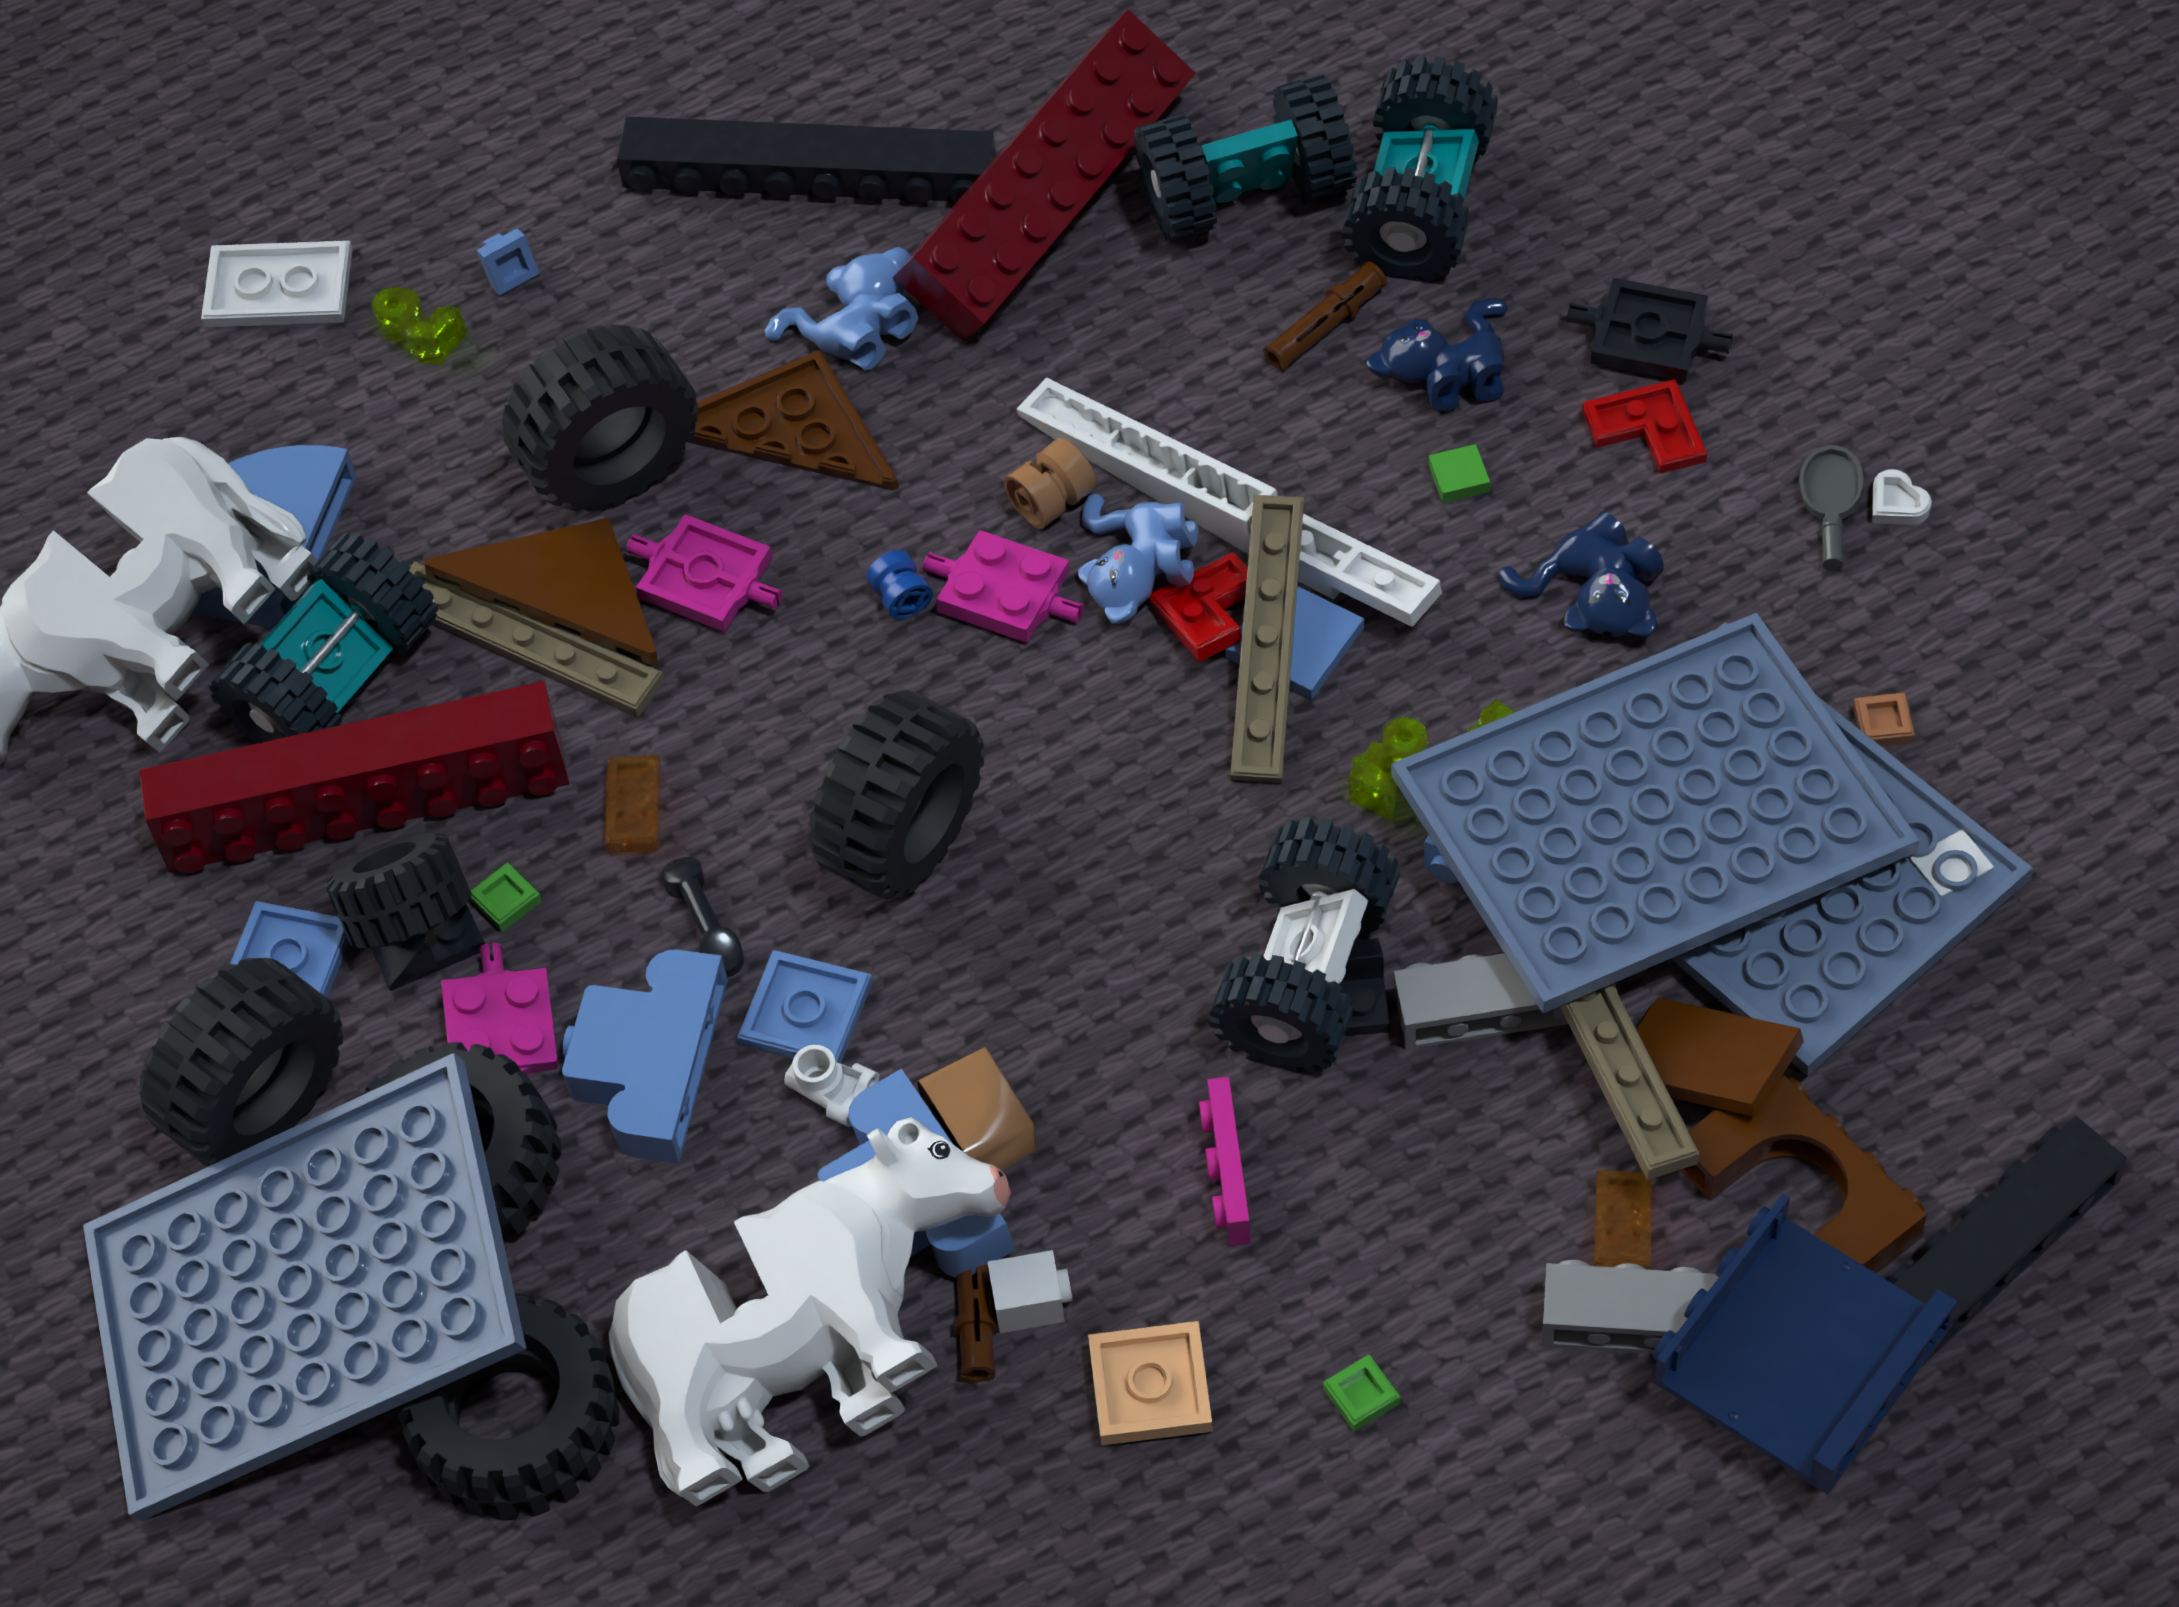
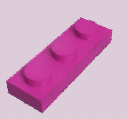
[1199,1077,1251,1246]

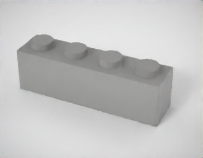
[1394,953,1617,1049]
[1542,1260,1719,1354]

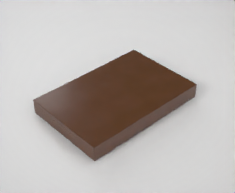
[1636,997,1804,1117]

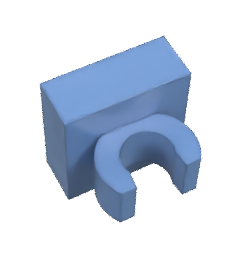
[476,229,540,295]

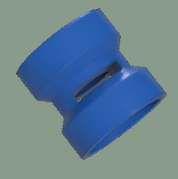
[866,550,933,620]

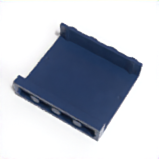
[1652,1194,1957,1495]

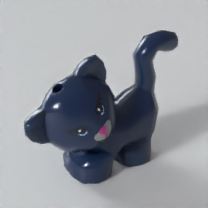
[1365,298,1508,411]
[1497,511,1664,638]

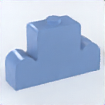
[562,950,728,1164]
[818,1068,1016,1277]

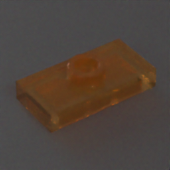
[606,755,661,853]
[1593,1170,1652,1270]

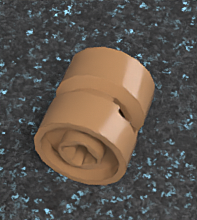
[1003,438,1097,529]

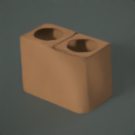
[917,1047,1037,1171]

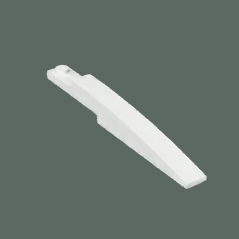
[1017,378,1442,627]

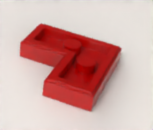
[1582,379,1707,474]
[1149,552,1248,662]

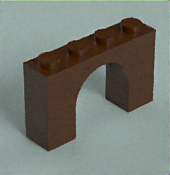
[1680,1075,1927,1274]

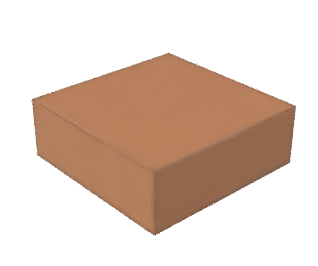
[1853,693,1915,747]

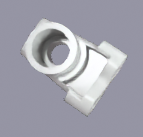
[784,1045,879,1127]

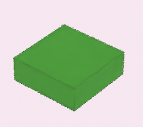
[1428,444,1490,503]
[469,862,542,932]
[1323,1355,1400,1432]

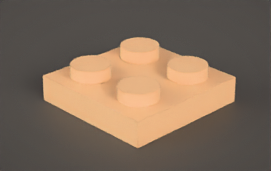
[1088,1321,1213,1445]

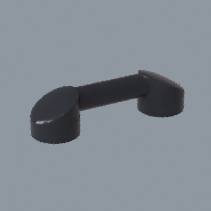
[661,857,744,978]

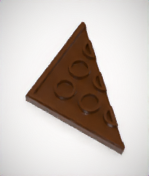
[688,350,899,491]
[423,518,658,665]

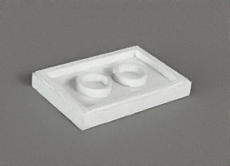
[201,241,353,327]

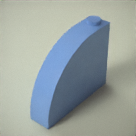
[193,445,356,628]

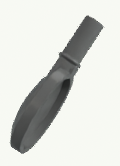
[1799,445,1864,570]

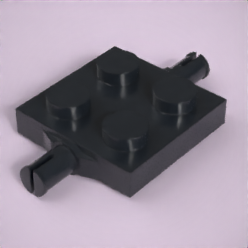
[1566,278,1733,382]

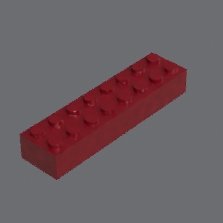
[893,9,1196,341]
[139,681,570,873]

